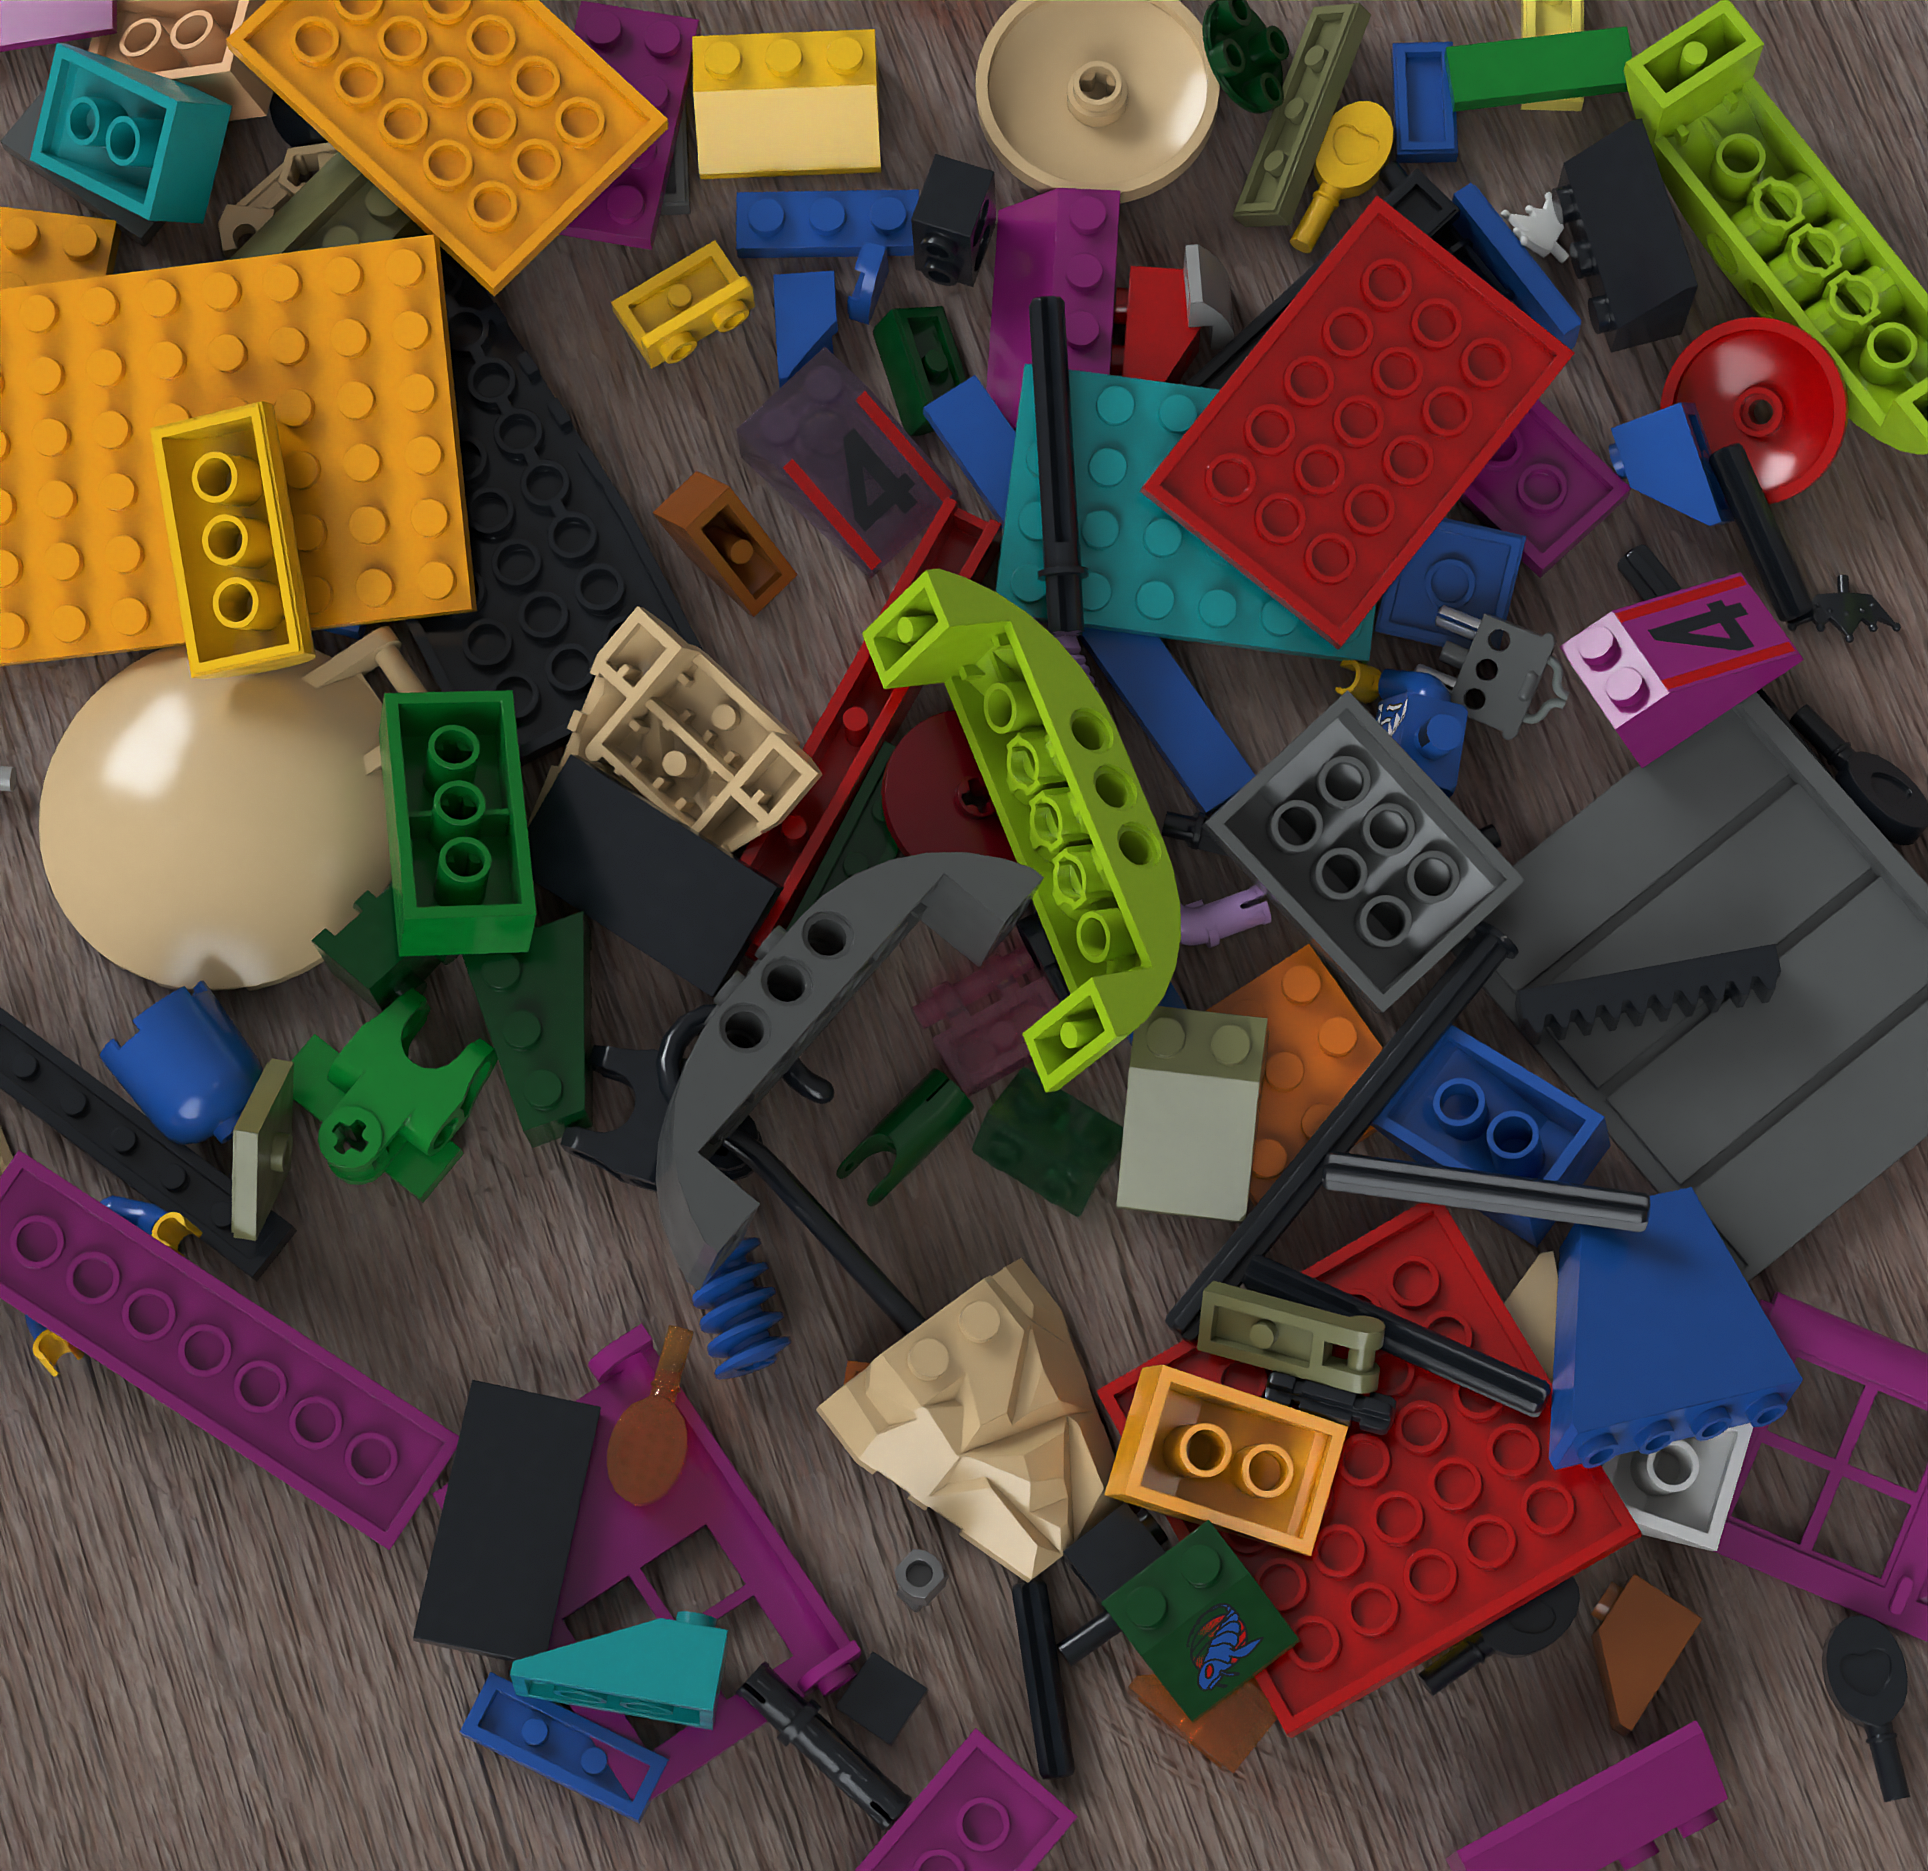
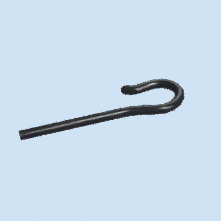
[655,1003,926,1336]

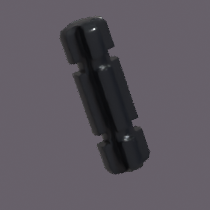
[1265,1371,1396,1435]

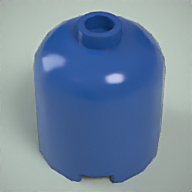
[99,981,263,1145]

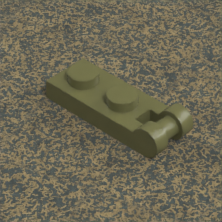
[1197,1281,1385,1394]

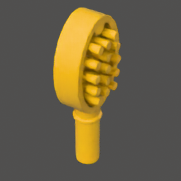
[1290,101,1393,253]

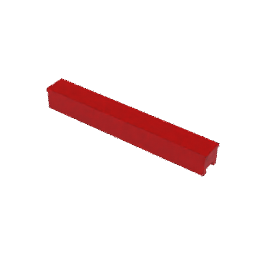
[740,496,1002,962]

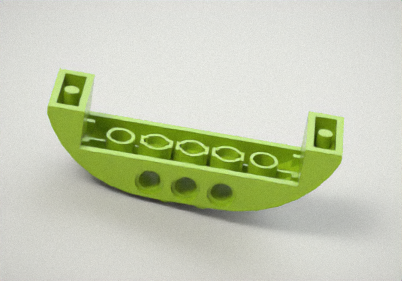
[1624,0,1928,455]
[862,569,1181,1092]

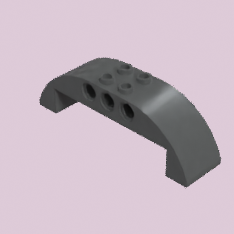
[656,852,1044,1291]

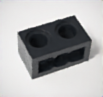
[911,154,997,287]

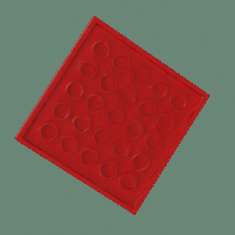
[1096,1202,1642,1738]

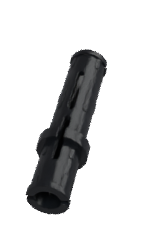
[736,1661,912,1831]

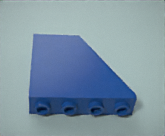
[1549,1187,1803,1470]

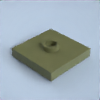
[231,1058,294,1241]

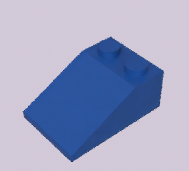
[1371,1025,1611,1248]

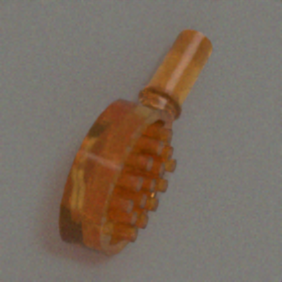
[607,1325,694,1506]

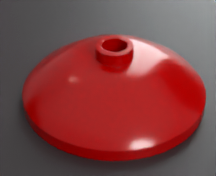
[1660,317,1849,505]

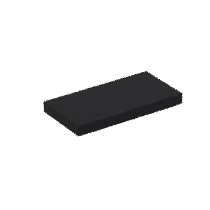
[527,754,784,997]
[413,1380,601,1662]

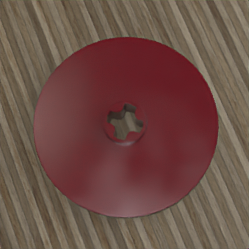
[881,710,1017,863]

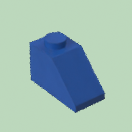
[1609,402,1735,526]

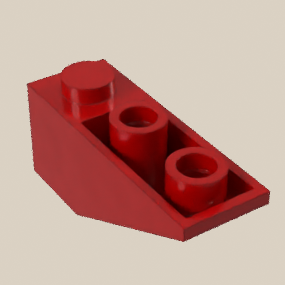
[1110,266,1201,384]

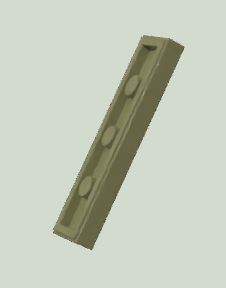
[1233,3,1371,227]

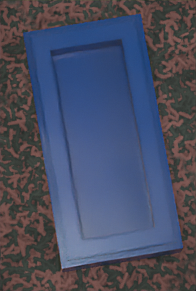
[1391,42,1458,163]

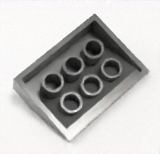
[1201,690,1525,1013]

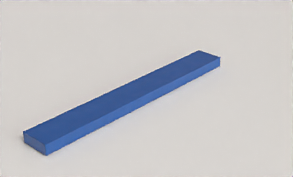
[923,375,1255,815]

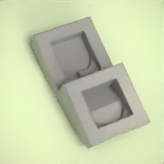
[1183,244,1235,349]

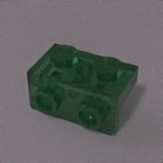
[972,1066,1123,1217]

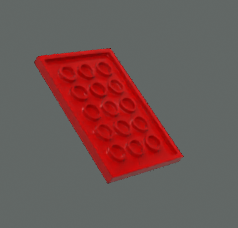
[1140,195,1575,650]

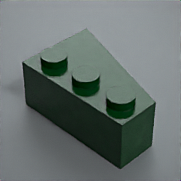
[311,882,459,1014]
[462,911,593,1148]

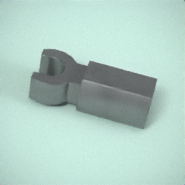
[894,1549,949,1613]

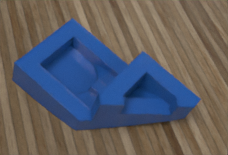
[773,271,838,391]

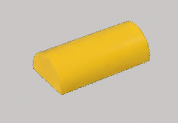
[150,401,316,679]

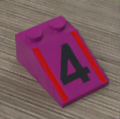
[1559,572,1804,768]

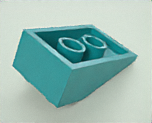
[30,43,232,224]
[510,1611,728,1730]

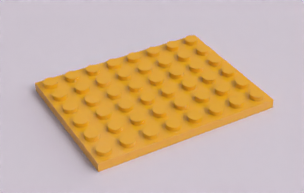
[0,234,477,667]

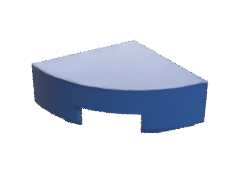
[847,240,889,325]

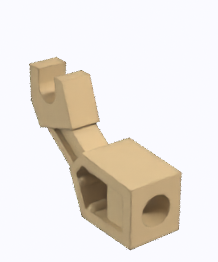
[218,142,338,260]

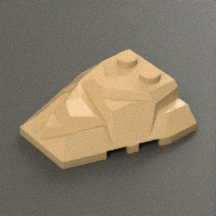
[527,606,823,853]
[816,1258,1130,1583]

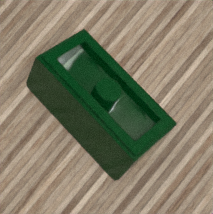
[873,306,967,437]

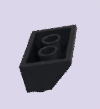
[1552,118,1698,353]

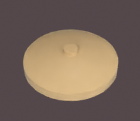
[975,0,1220,203]

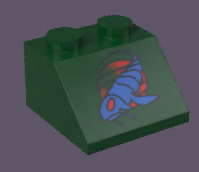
[1101,1520,1300,1724]

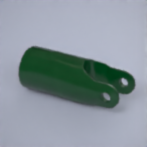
[836,1068,974,1207]

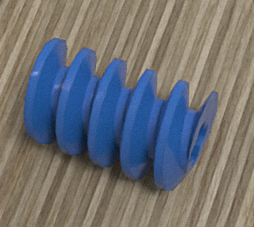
[685,1237,792,1380]

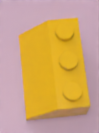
[692,29,881,179]

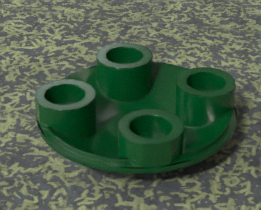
[1202,0,1289,114]

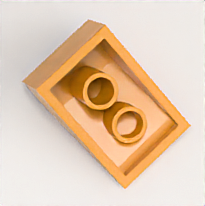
[1104,1365,1348,1556]

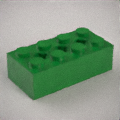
[379,690,537,957]

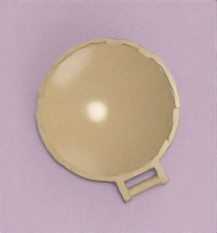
[39,626,428,993]

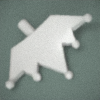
[1501,192,1569,263]

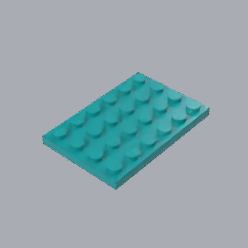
[995,364,1376,664]

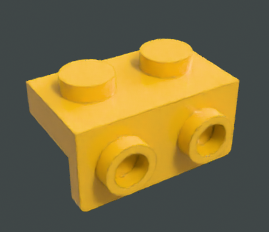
[611,240,755,369]

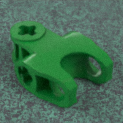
[318,988,498,1185]

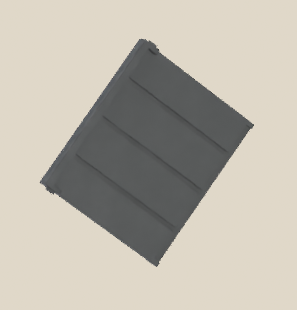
[1450,692,1928,1283]

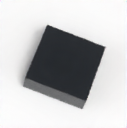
[835,1651,928,1746]

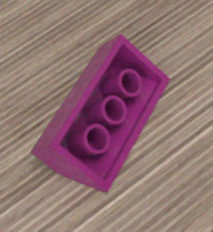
[986,188,1120,431]
[1446,1720,1728,1871]

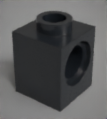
[1063,1502,1169,1611]

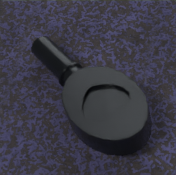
[1790,704,1928,845]
[1417,1576,1580,1696]
[1822,1616,1911,1803]

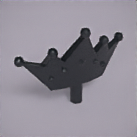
[1787,575,1901,643]

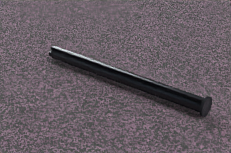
[1165,921,1519,1343]

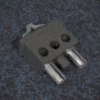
[1414,605,1570,740]

